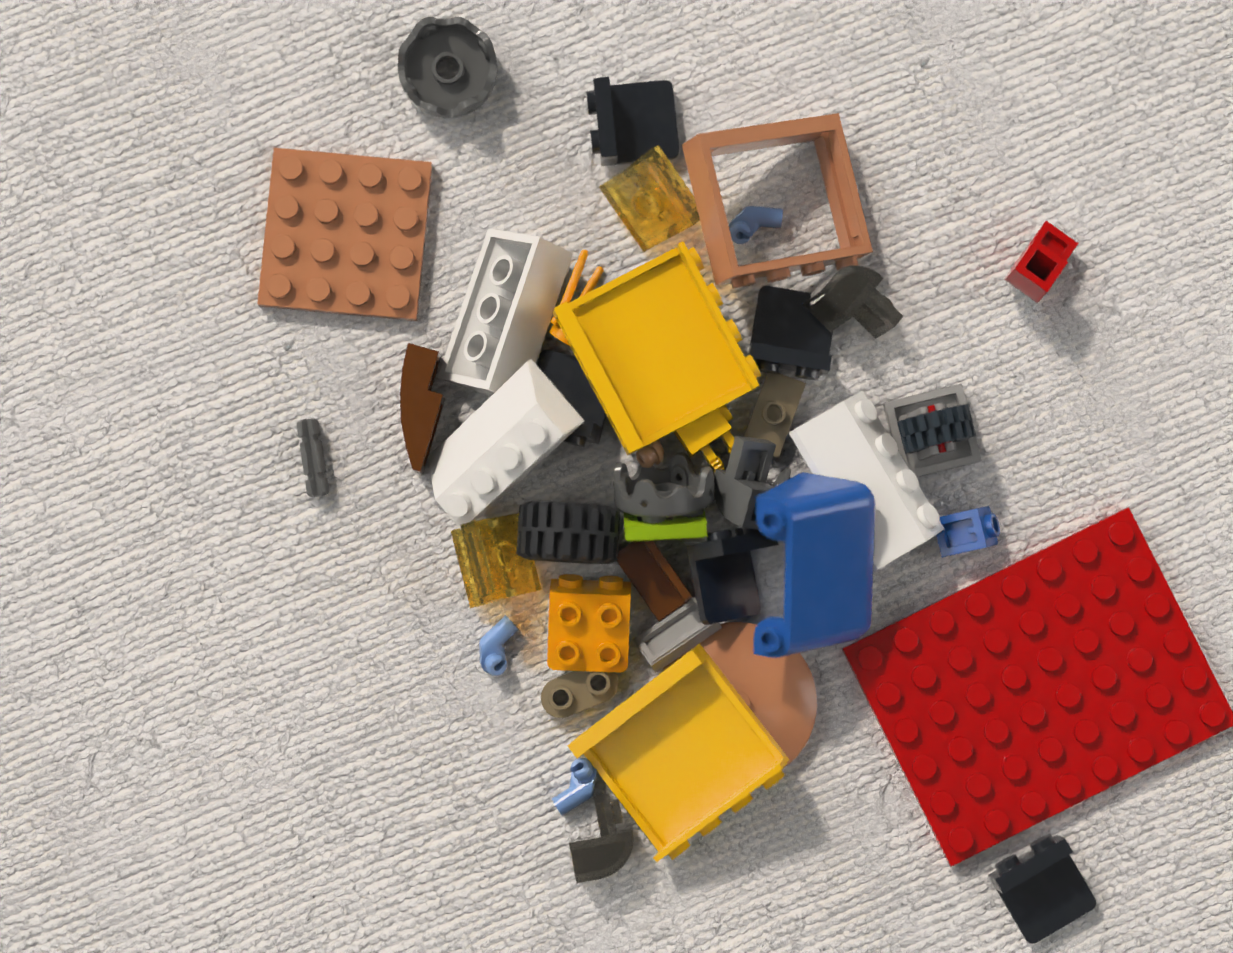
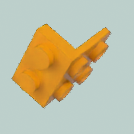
[547,574,631,673]

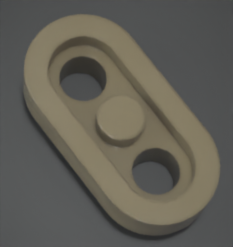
[541,671,618,718]

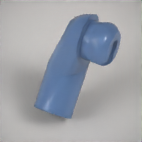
[729,206,783,244]
[479,615,519,676]
[552,758,597,815]

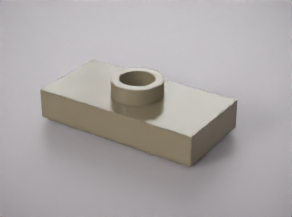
[744,373,806,459]

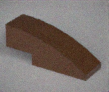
[400,343,446,475]

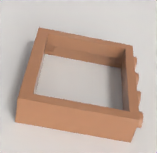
[682,113,873,289]

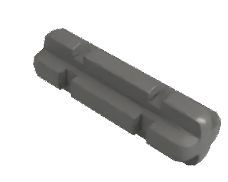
[297,418,329,497]

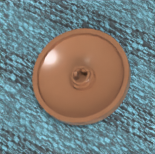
[662,622,817,769]

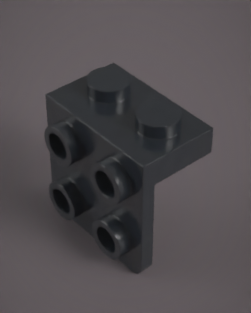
[586,77,679,166]
[748,286,837,380]
[537,350,606,447]
[686,528,779,625]
[988,834,1096,944]

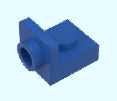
[936,506,1000,557]

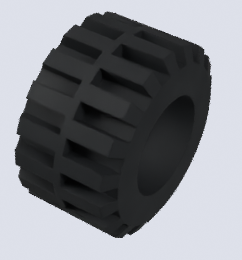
[516,501,620,564]

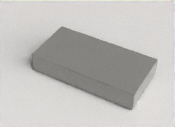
[633,597,722,673]

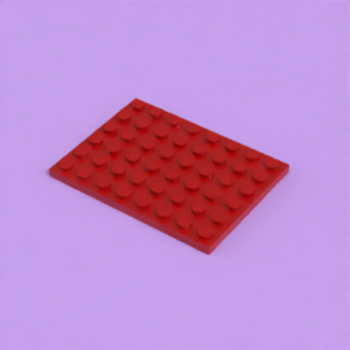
[842,507,1233,867]

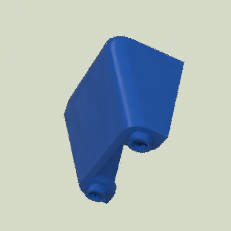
[753,472,875,658]

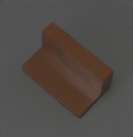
[617,540,692,621]

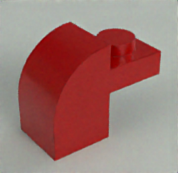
[1004,221,1079,303]

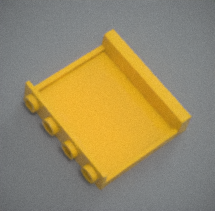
[552,241,761,456]
[567,643,790,862]

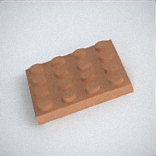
[257,148,433,321]

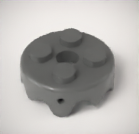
[398,17,498,119]
[613,452,715,523]

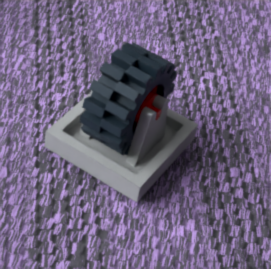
[883,383,982,477]

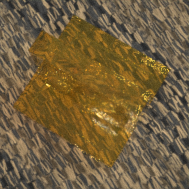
[599,144,700,252]
[451,513,542,609]

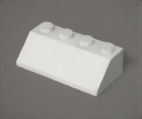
[438,228,573,396]
[428,359,584,530]
[789,391,945,572]

